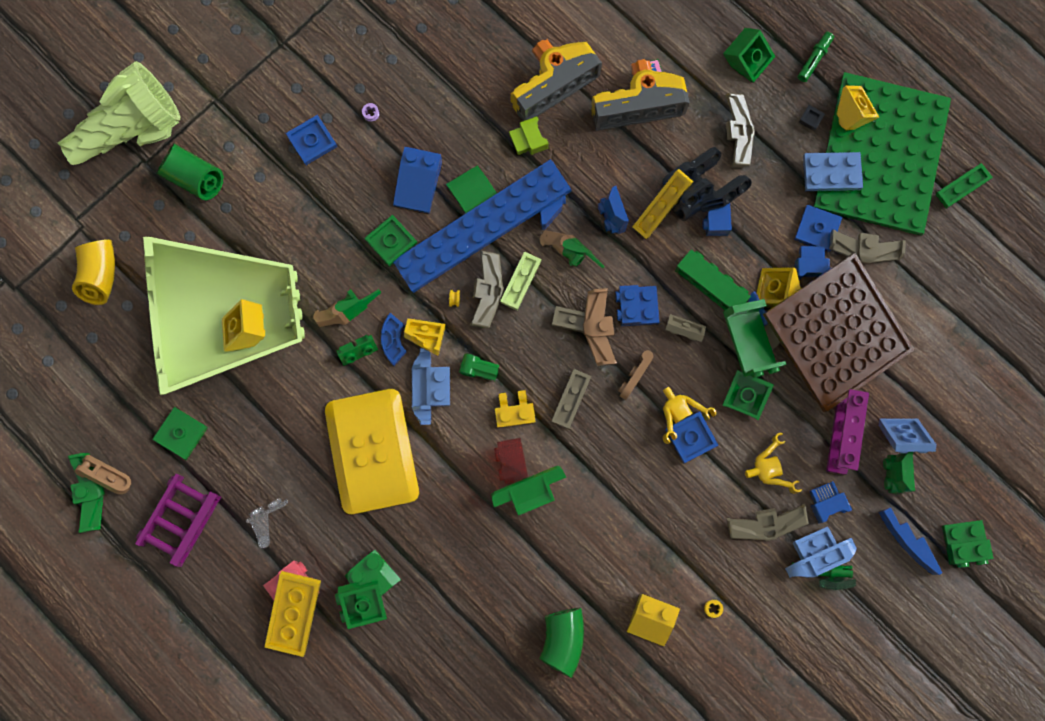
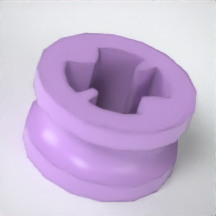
[362,103,379,122]

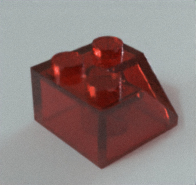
[494,438,528,485]

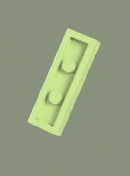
[500,252,542,311]

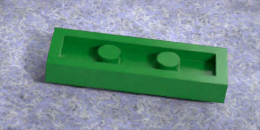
[935,163,993,209]

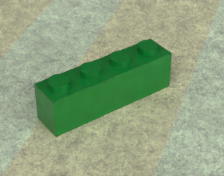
[675,249,751,310]

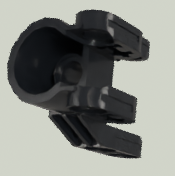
[662,147,752,221]

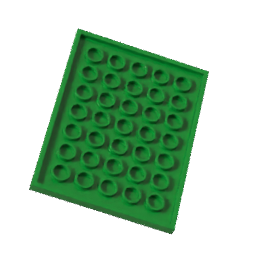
[813,72,951,236]

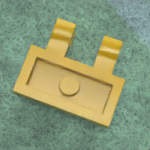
[495,390,536,428]

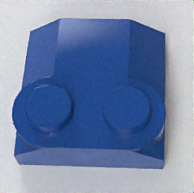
[597,186,629,234]

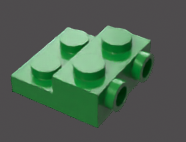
[942,520,994,568]
[335,581,387,629]

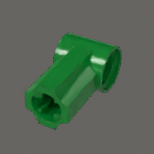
[459,354,499,381]

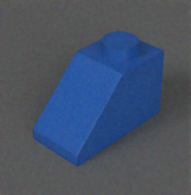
[540,196,566,230]
[702,203,732,236]

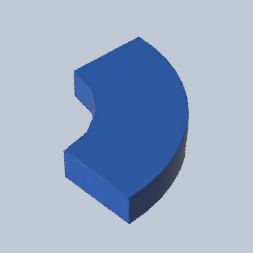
[381,313,407,366]

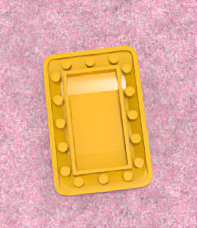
[325,389,419,514]

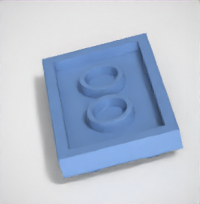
[803,152,863,191]
[879,419,936,453]

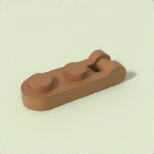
[619,350,653,400]
[75,455,131,494]

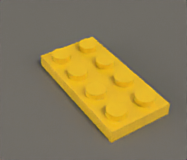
[265,571,321,657]

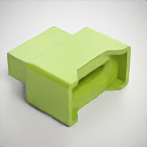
[509,116,549,155]

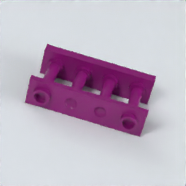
[826,389,869,475]
[135,474,221,567]

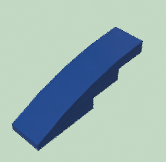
[878,508,942,575]

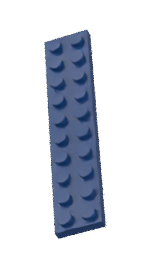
[393,159,572,293]

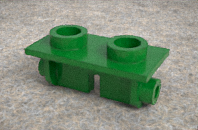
[336,334,378,366]

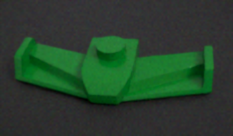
[68,453,105,534]

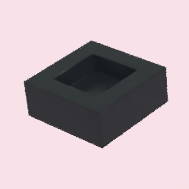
[799,105,825,131]

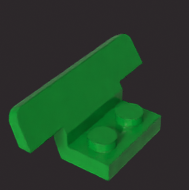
[491,466,567,516]

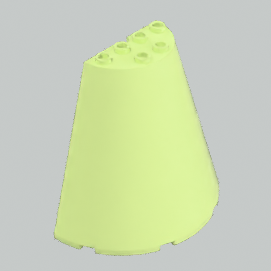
[143,237,305,395]

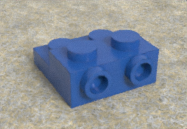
[615,285,660,326]

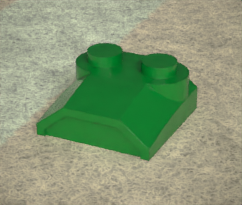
[722,369,774,420]
[883,452,915,494]
[345,550,401,596]

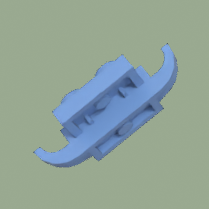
[411,348,450,425]
[785,527,857,578]

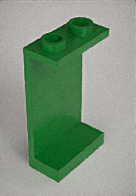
[723,299,786,378]

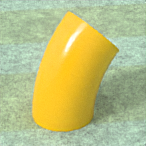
[72,240,115,305]

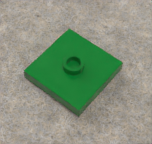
[364,214,417,267]
[153,407,208,460]

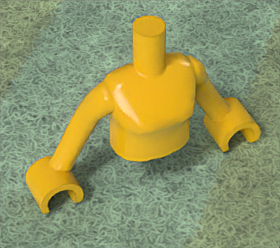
[663,387,716,444]
[745,433,802,494]

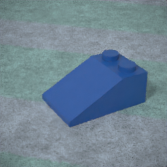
[393,147,442,214]

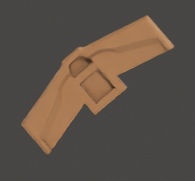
[583,288,617,366]

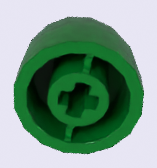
[156,143,224,200]
[539,607,584,678]

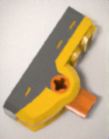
[511,39,602,121]
[591,59,690,131]

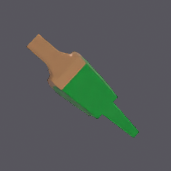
[540,230,605,268]
[313,289,381,327]

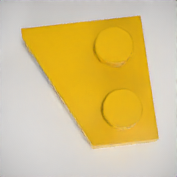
[404,319,445,356]

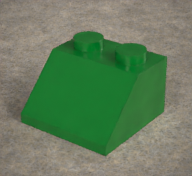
[723,28,775,83]

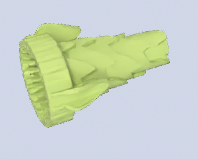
[58,61,181,165]

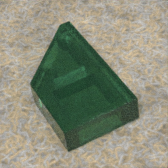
[819,578,856,590]

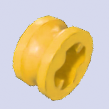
[449,290,460,307]
[704,600,723,618]

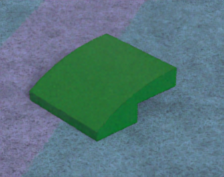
[446,165,497,214]

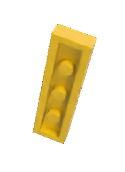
[633,169,693,239]

